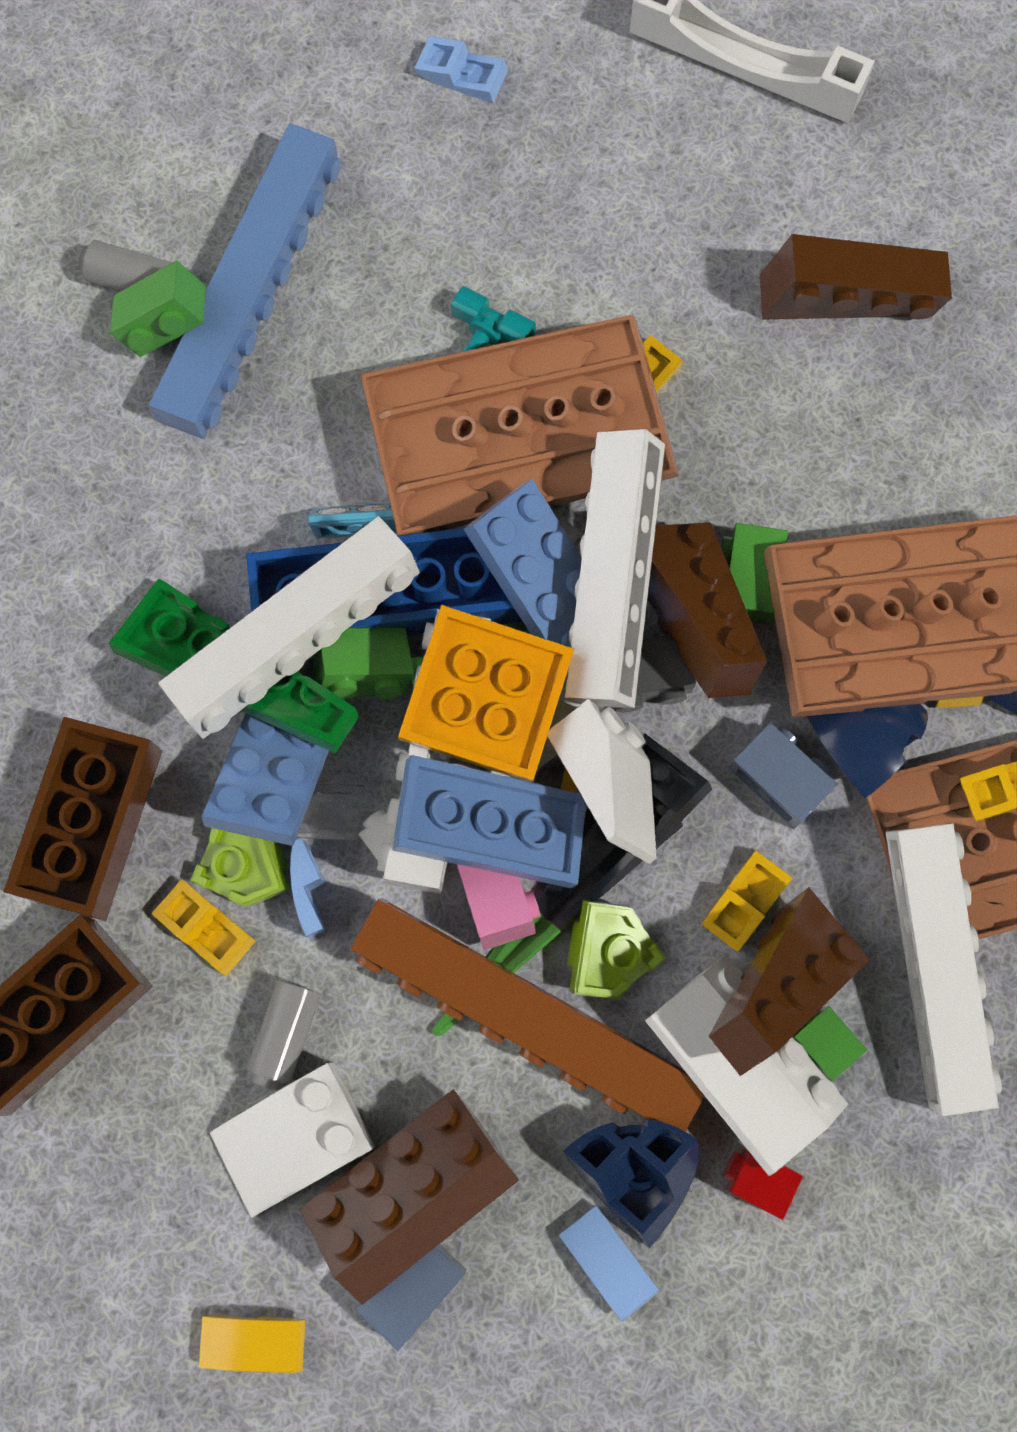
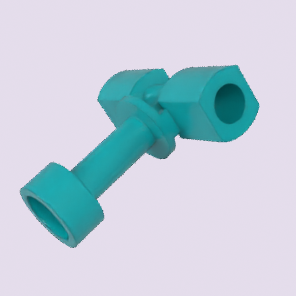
[451,286,536,352]

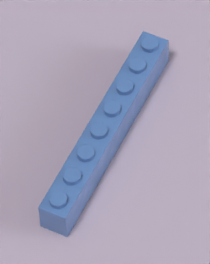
[148,123,341,439]

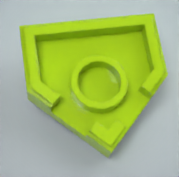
[190,828,290,907]
[567,900,667,999]

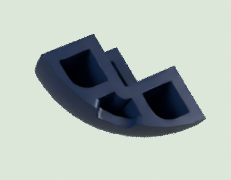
[807,704,928,798]
[563,1120,700,1248]

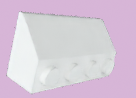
[645,954,848,1176]

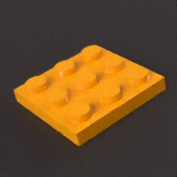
[397,605,574,783]

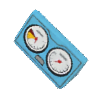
[309,502,397,538]

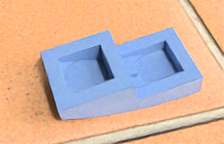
[414,36,508,103]
[290,838,328,939]
[559,1205,660,1322]

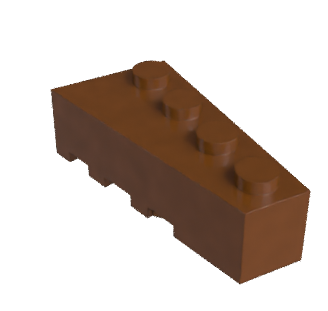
[759,234,952,320]
[647,522,767,698]
[708,887,870,1076]

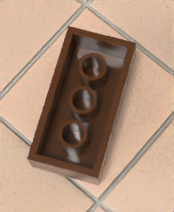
[3,717,163,922]
[0,914,153,1116]
[300,1089,519,1305]

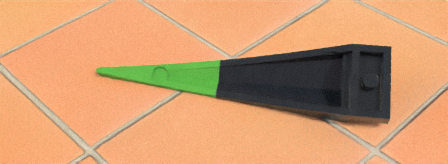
[433,733,712,1036]

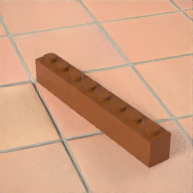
[350,898,705,1132]

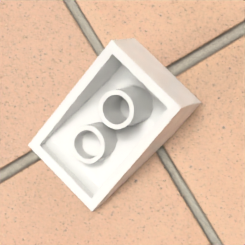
[547,699,657,864]
[209,1063,377,1218]

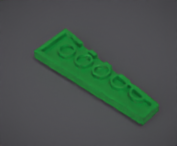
[108,579,359,753]

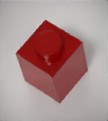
[723,1147,804,1220]

